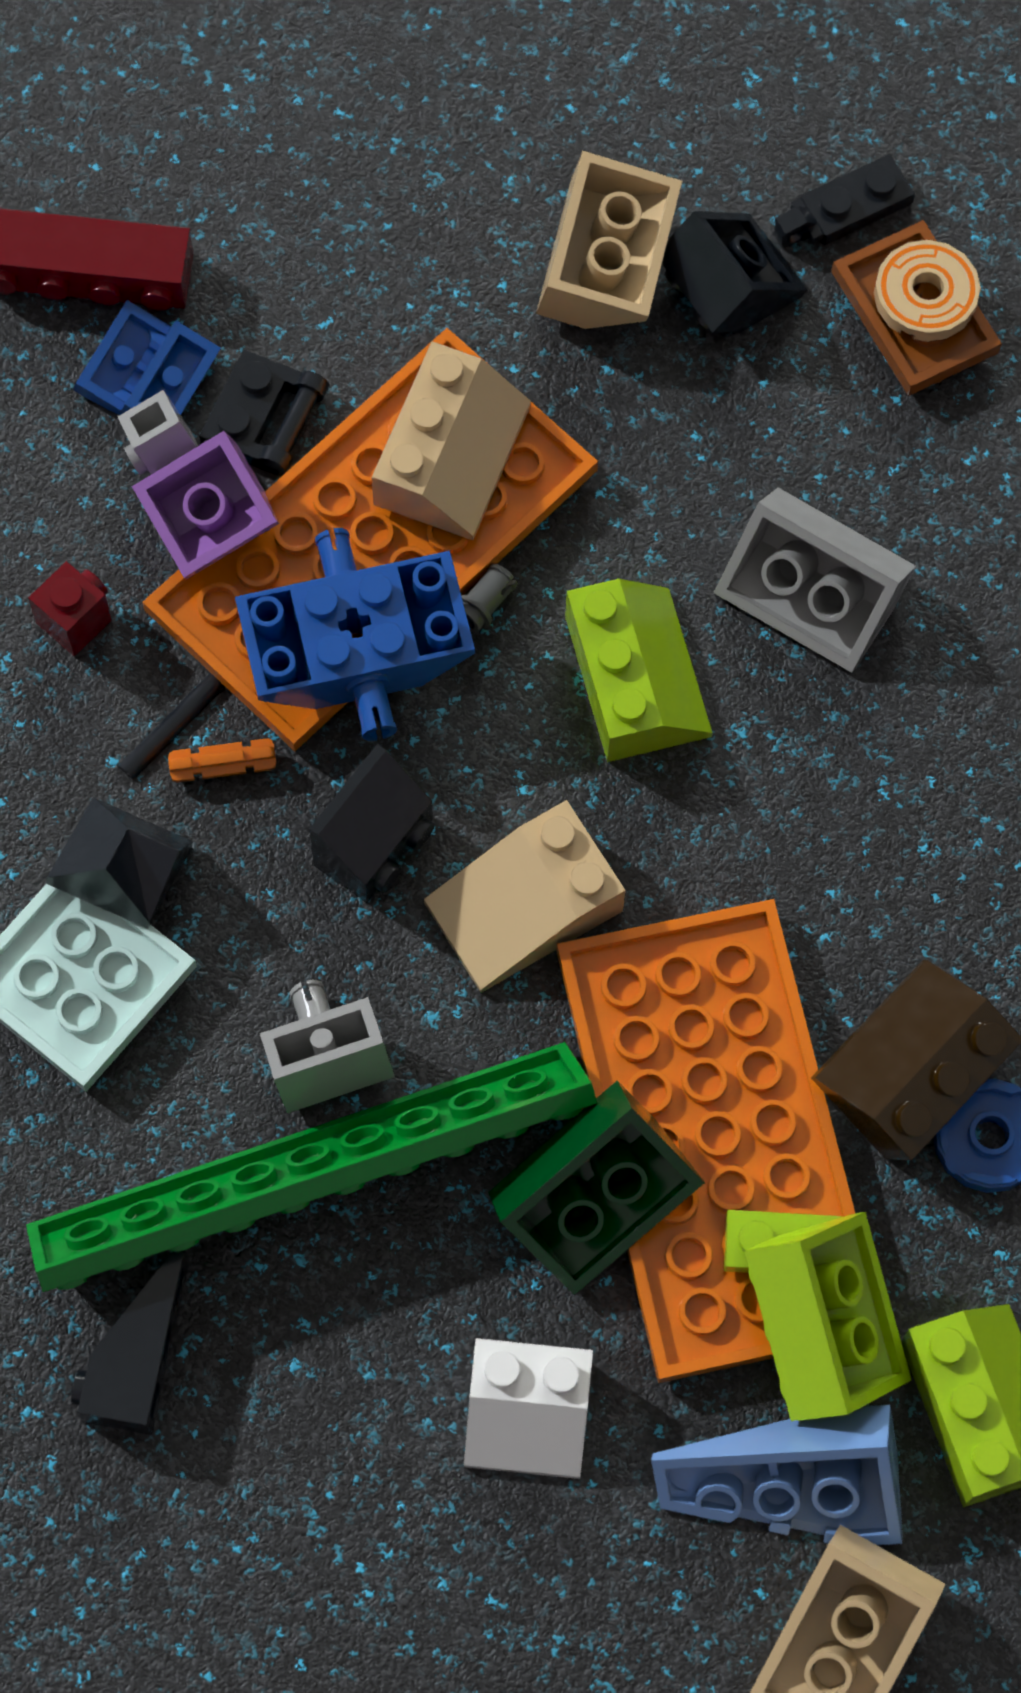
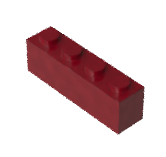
[0,208,194,310]

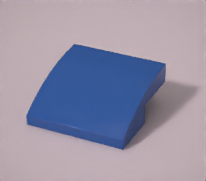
[73,300,221,415]

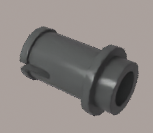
[461,563,518,633]

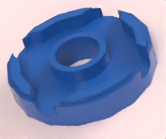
[934,1079,1021,1193]

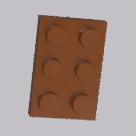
[831,220,1002,396]

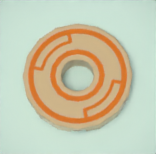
[874,240,981,342]

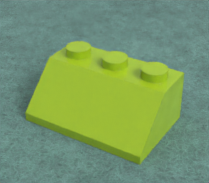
[565,579,713,762]
[744,1212,912,1422]
[901,1304,1021,1508]

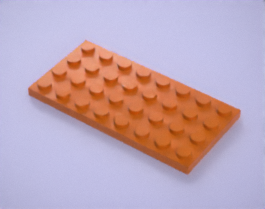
[142,328,598,751]
[556,899,855,1383]

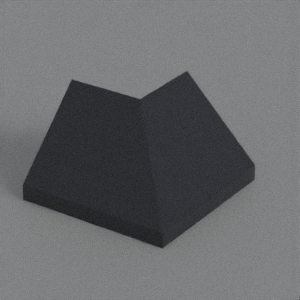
[46,797,193,929]

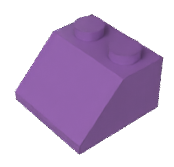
[132,431,279,580]

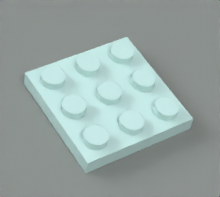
[0,884,197,1092]

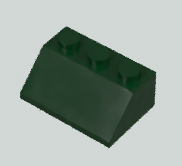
[488,1080,705,1295]

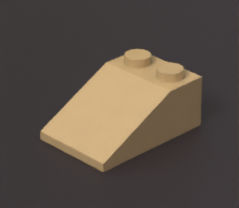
[424,800,626,993]
[750,1525,946,1693]

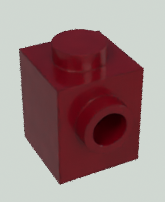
[28,561,112,657]

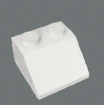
[464,1338,593,1479]

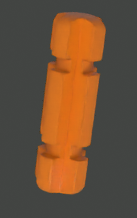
[168,738,276,783]

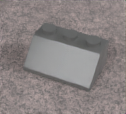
[714,488,916,673]

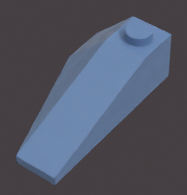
[651,1405,903,1545]

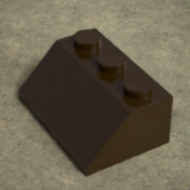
[811,960,1021,1160]

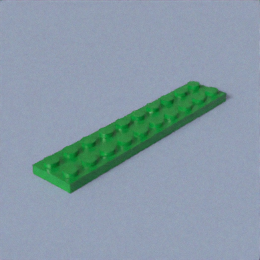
[26,1042,597,1292]

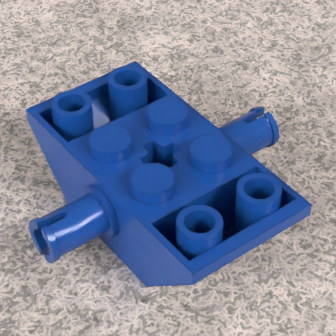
[235,528,475,741]

